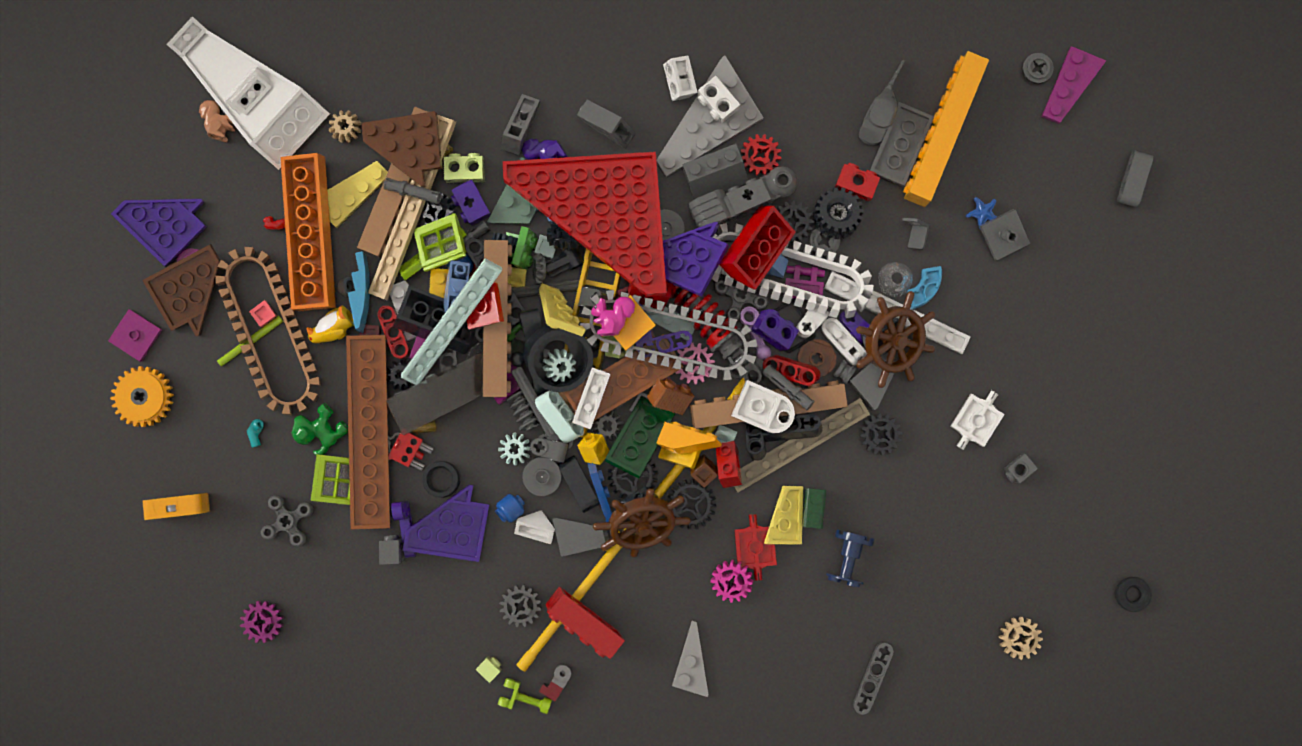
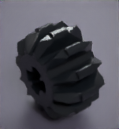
[387,359,412,391]

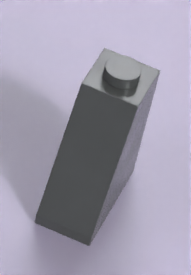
[577,99,635,149]
[848,353,897,411]
[552,518,610,557]

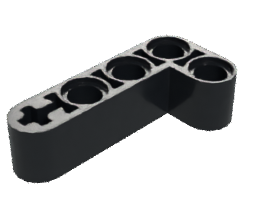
[746,414,823,461]

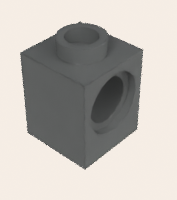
[1004,454,1038,483]

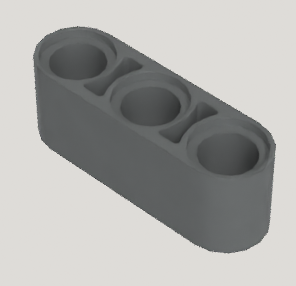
[1117,150,1153,208]

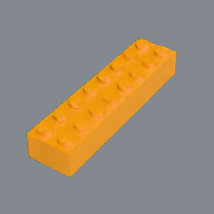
[903,51,989,207]

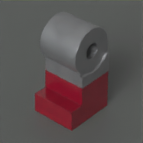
[539,664,572,701]

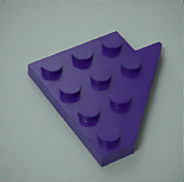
[111,199,207,267]
[663,222,729,297]
[402,485,489,562]

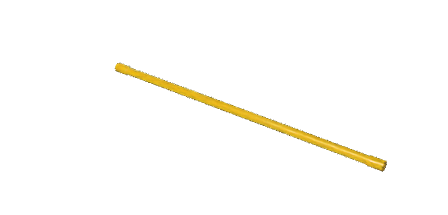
[516,378,746,672]

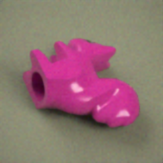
[591,297,635,336]

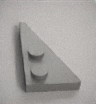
[672,620,709,697]

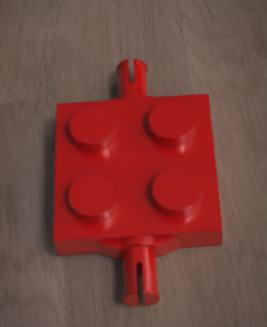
[734,514,777,581]

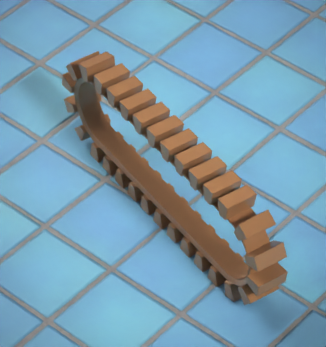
[215,247,321,415]

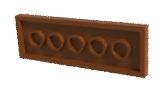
[564,334,683,421]

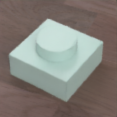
[534,235,556,259]
[715,425,737,443]

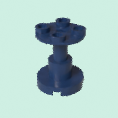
[826,529,875,587]

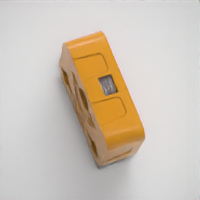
[143,493,210,520]

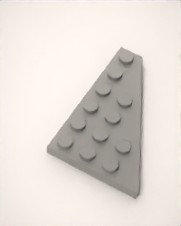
[656,56,763,177]

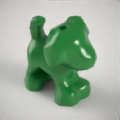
[291,402,348,456]

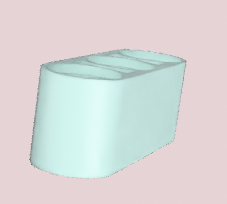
[535,391,584,443]

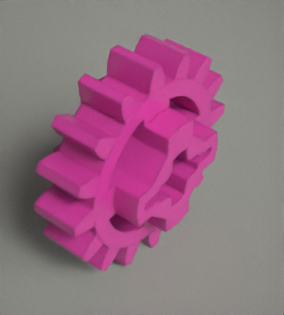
[711,560,753,603]

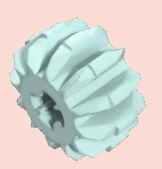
[543,349,576,382]
[498,433,531,465]

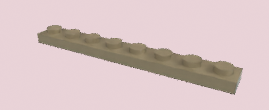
[734,398,870,493]

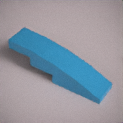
[348,251,370,333]

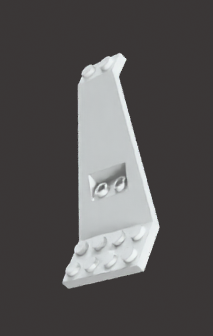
[167,17,330,170]

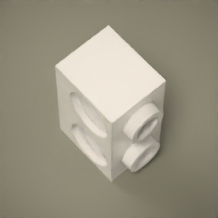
[663,56,698,101]
[697,76,740,123]

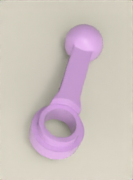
[740,307,771,360]

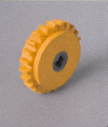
[110,366,174,427]

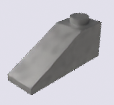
[501,94,540,155]

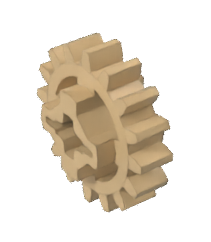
[999,617,1043,660]

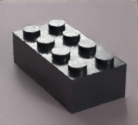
[393,285,476,355]

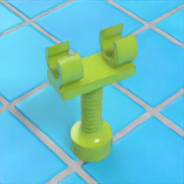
[498,678,552,714]

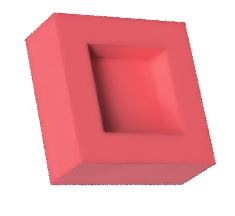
[249,300,277,327]

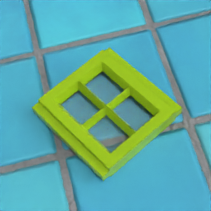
[414,213,466,272]
[311,454,350,505]

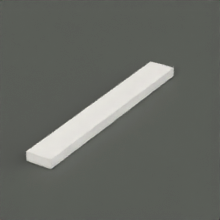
[824,271,970,354]

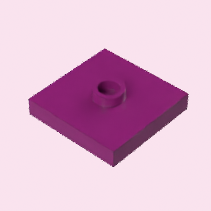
[108,309,162,362]

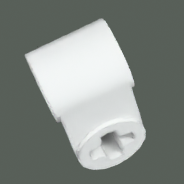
[796,303,830,338]

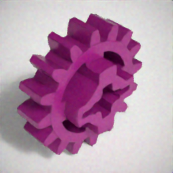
[240,601,284,643]

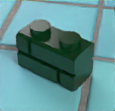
[802,488,826,529]

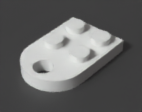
[731,380,795,433]

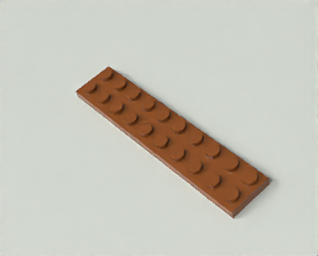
[346,335,390,529]

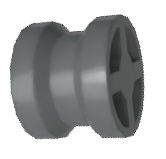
[833,360,856,384]

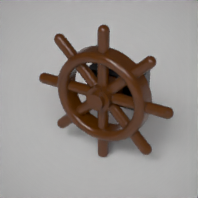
[856,291,935,388]
[593,486,691,557]

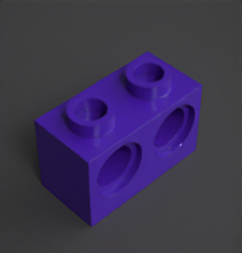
[751,309,799,351]

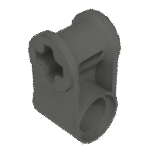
[578,287,614,310]
[530,438,569,463]

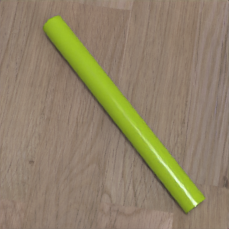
[217,316,284,367]

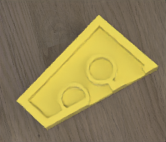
[764,486,803,544]

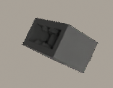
[379,535,405,565]

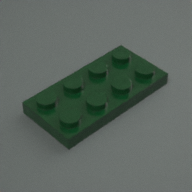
[605,396,675,479]

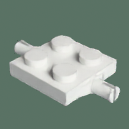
[950,391,1004,450]

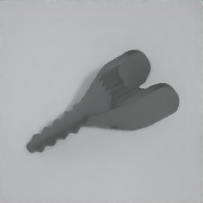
[859,60,905,145]

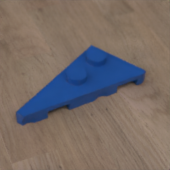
[587,463,612,522]

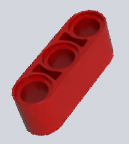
[378,305,411,360]
[763,355,821,386]

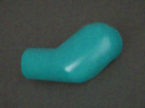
[247,419,264,448]

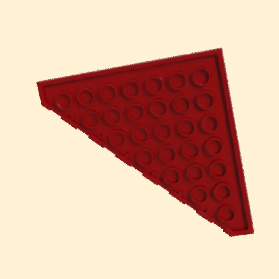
[503,152,667,297]

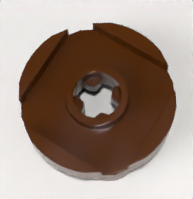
[797,339,836,378]

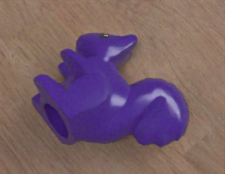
[522,138,568,160]

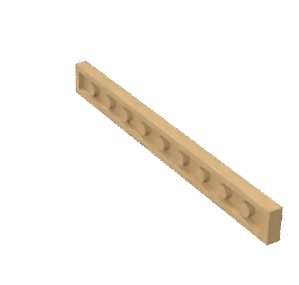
[368,115,456,300]

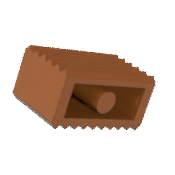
[647,379,695,415]

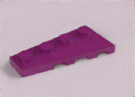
[1041,46,1106,124]

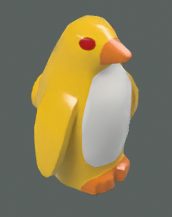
[306,305,354,344]

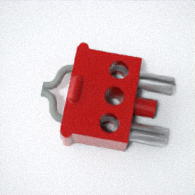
[388,428,433,471]

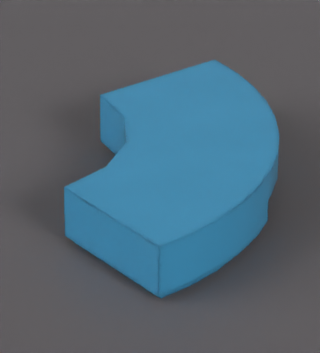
[907,266,942,310]

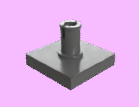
[979,209,1030,261]

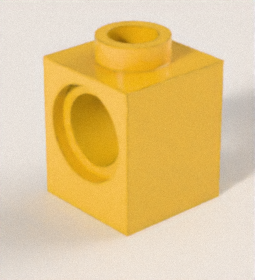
[577,433,610,465]

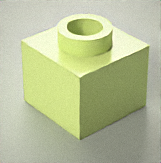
[476,656,502,683]

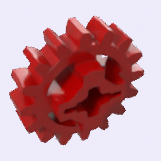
[740,134,781,176]

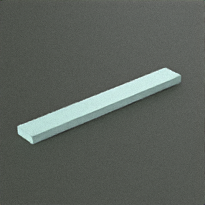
[401,258,502,386]

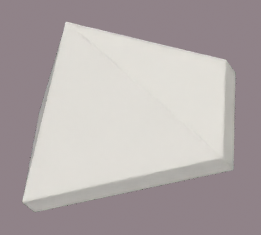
[514,510,555,544]

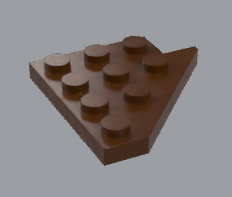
[362,111,443,188]
[142,244,220,336]

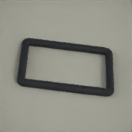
[767,299,816,353]

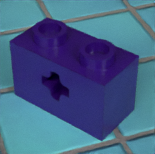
[451,179,491,226]

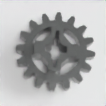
[499,585,542,627]

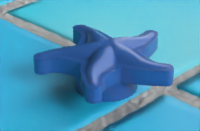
[966,197,997,230]

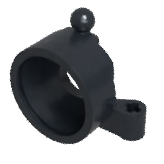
[510,308,600,397]

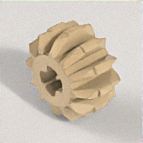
[329,110,361,143]

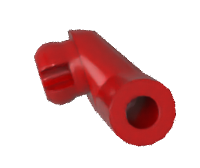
[263,216,285,230]

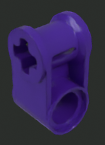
[839,311,870,345]

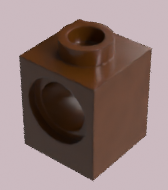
[690,454,718,488]

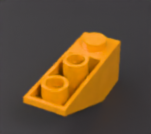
[656,422,722,454]

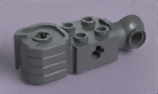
[688,166,798,228]

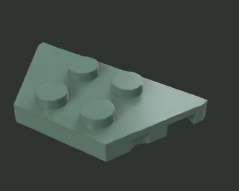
[487,157,538,225]

